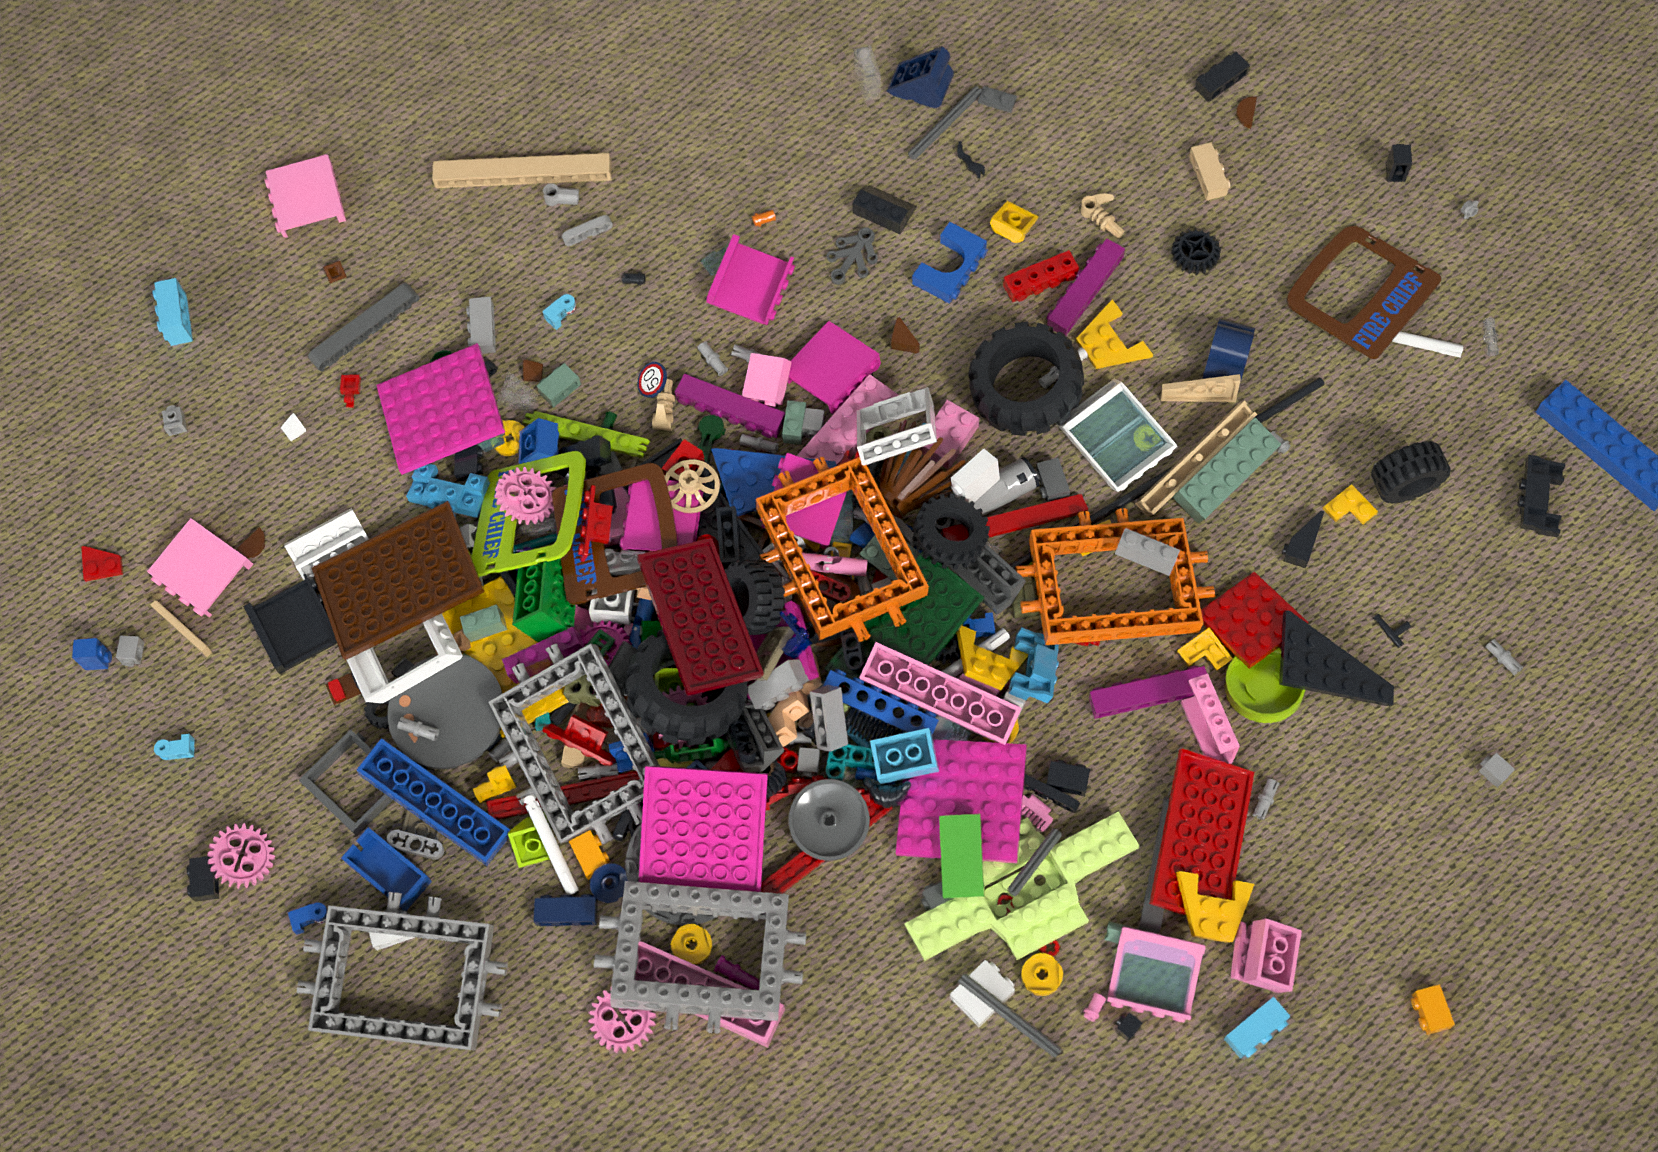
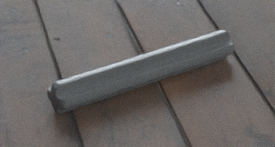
[1007,828,1062,896]

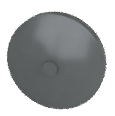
[789,779,870,861]

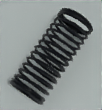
[845,707,905,742]

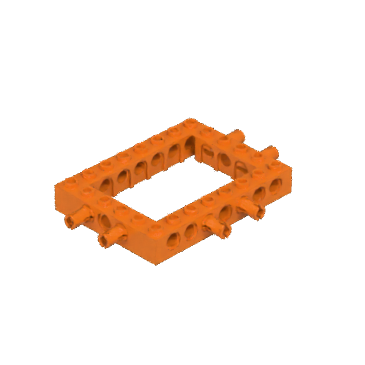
[756,457,929,642]
[1015,508,1215,645]

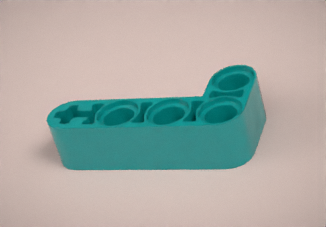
[826,744,875,781]

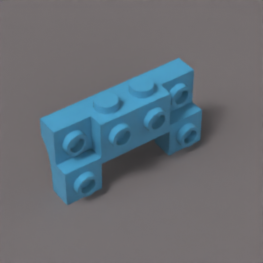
[407,464,490,518]
[1008,627,1059,703]

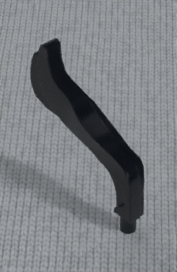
[957,141,985,179]

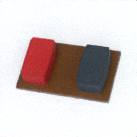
[325,672,361,705]

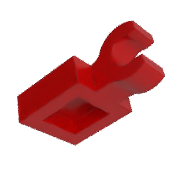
[340,375,361,408]

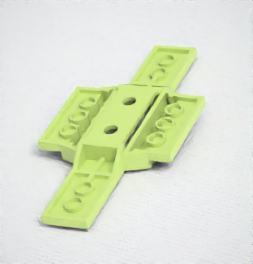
[905,812,1139,961]

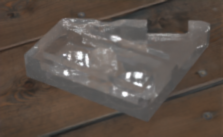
[497,372,538,413]

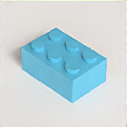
[153,278,193,346]
[870,728,939,784]

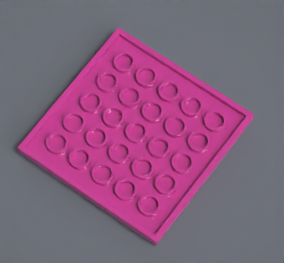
[377,343,505,475]
[896,739,1027,863]
[639,766,768,892]

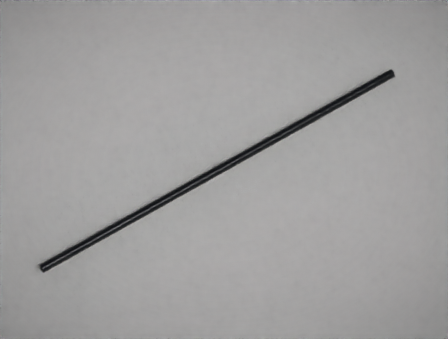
[1009,377,1325,570]

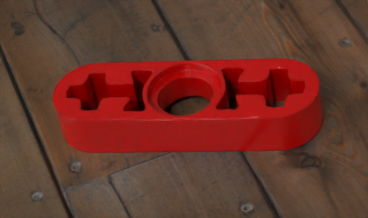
[810,570,851,603]

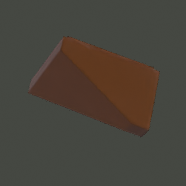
[323,260,347,284]
[523,360,543,381]

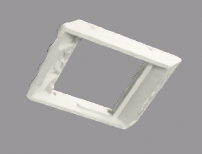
[857,387,937,466]
[347,613,463,703]

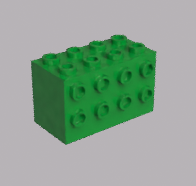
[512,553,576,642]

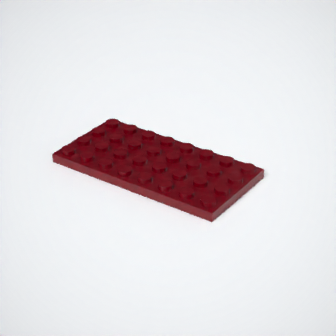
[637,538,764,696]

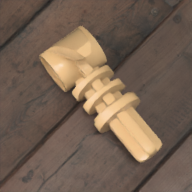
[1081,193,1124,238]
[652,379,675,431]

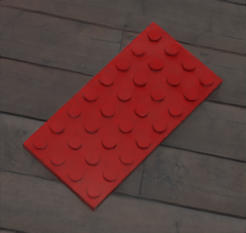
[1149,748,1255,915]

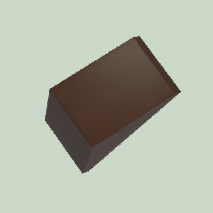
[891,317,920,354]

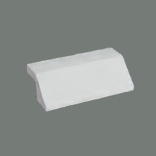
[284,508,369,580]

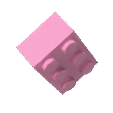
[919,400,979,470]
[1243,919,1302,993]

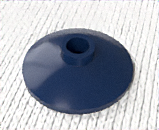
[590,863,628,903]

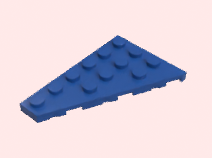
[711,448,837,516]

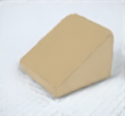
[561,745,585,769]

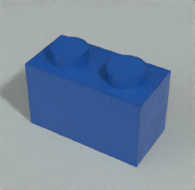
[72,638,112,670]

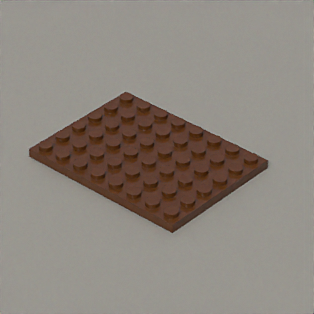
[312,501,485,660]

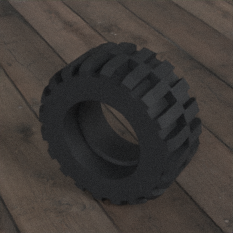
[1371,441,1451,504]
[724,560,785,635]

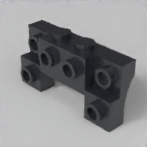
[1517,455,1566,537]

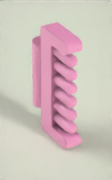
[1021,795,1053,832]

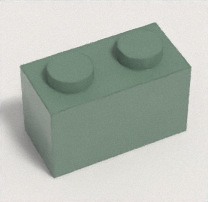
[537,363,581,408]
[782,401,807,445]
[460,605,508,642]

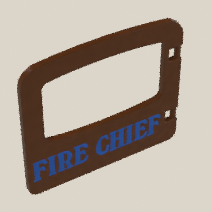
[1287,226,1441,359]
[552,463,678,605]

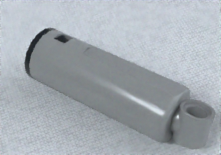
[935,457,1040,529]

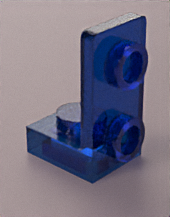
[779,611,812,659]

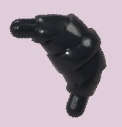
[863,778,911,808]

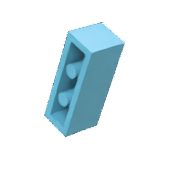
[1224,997,1291,1059]

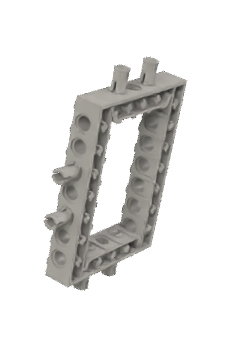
[488,644,660,845]
[594,881,806,1033]
[297,892,508,1050]

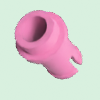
[1084,993,1106,1022]

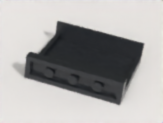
[243,574,337,674]

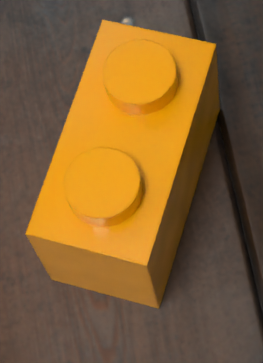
[569,830,611,880]
[1411,984,1455,1035]

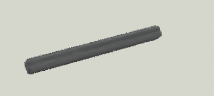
[908,86,982,160]
[958,974,1061,1057]

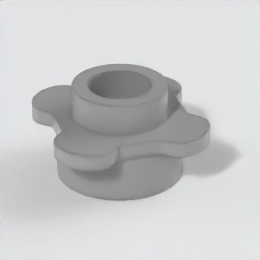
[1461,200,1479,220]

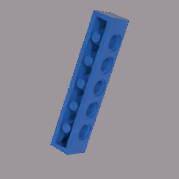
[823,669,939,734]

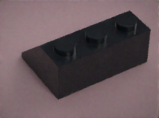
[852,185,917,234]

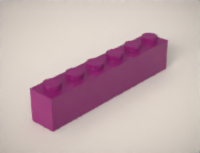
[1046,238,1125,336]
[675,374,785,439]
[1089,665,1207,719]

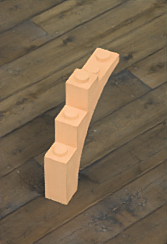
[768,652,822,747]

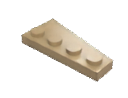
[1161,374,1241,402]

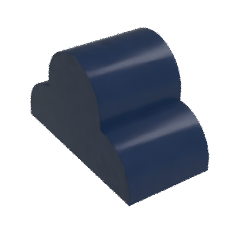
[887,46,954,108]
[1202,319,1255,386]

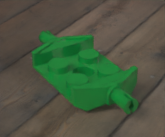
[653,738,730,764]

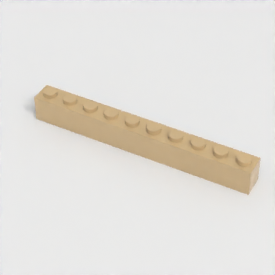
[432,153,611,188]

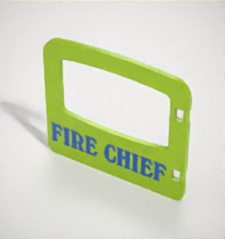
[472,451,586,577]

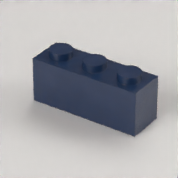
[534,894,598,926]

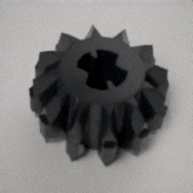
[935,635,960,665]

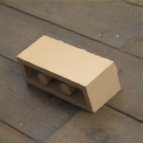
[1189,142,1230,201]

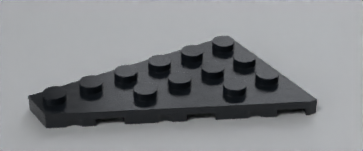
[1279,610,1394,707]

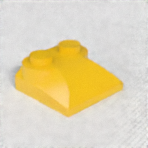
[990,201,1038,243]

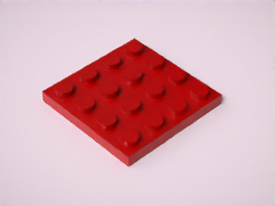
[1201,572,1308,669]

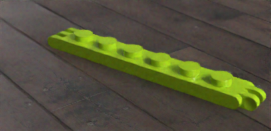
[522,411,650,458]

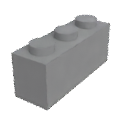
[466,296,496,354]
[1115,528,1180,576]
[748,659,809,710]
[810,685,848,752]

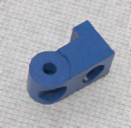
[963,612,995,638]
[288,902,328,935]

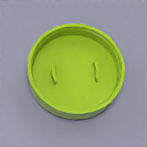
[1224,648,1305,723]

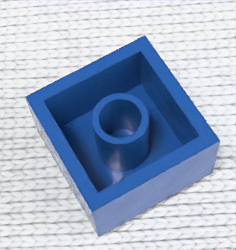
[519,418,559,464]

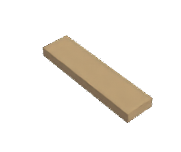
[150,601,212,657]

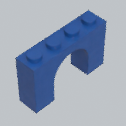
[912,222,988,304]

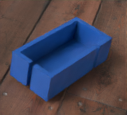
[341,827,432,911]

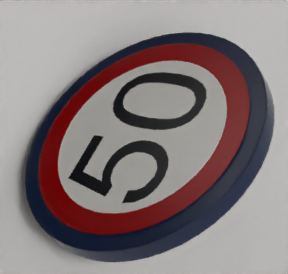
[637,362,667,398]

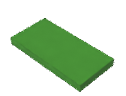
[939,814,985,899]

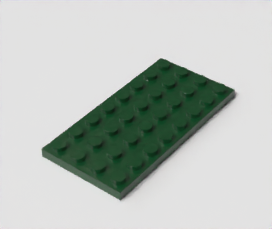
[824,551,985,710]

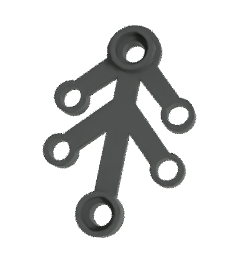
[827,227,878,285]

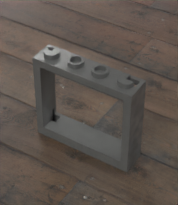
[299,730,393,836]

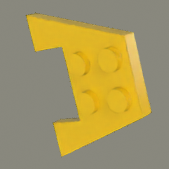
[1076,299,1153,369]
[956,626,1028,690]
[1176,871,1254,943]

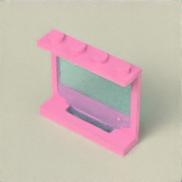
[1107,926,1205,1022]

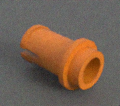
[752,210,776,227]

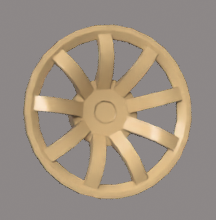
[665,460,720,513]

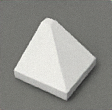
[281,413,306,441]

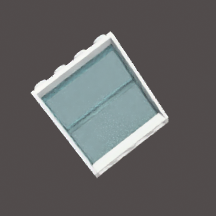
[1056,378,1178,492]

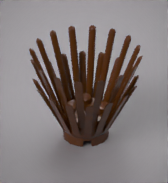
[879,419,965,519]

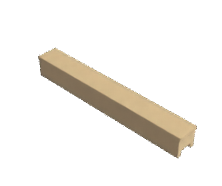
[1135,401,1257,517]

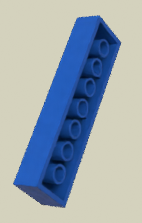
[1536,380,1658,512]
[356,738,510,866]

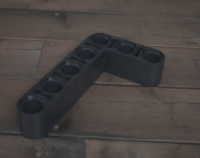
[805,622,866,673]

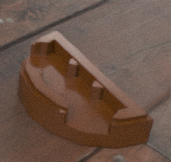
[1236,97,1257,129]
[236,527,266,558]

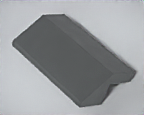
[947,544,1026,614]
[724,703,784,773]

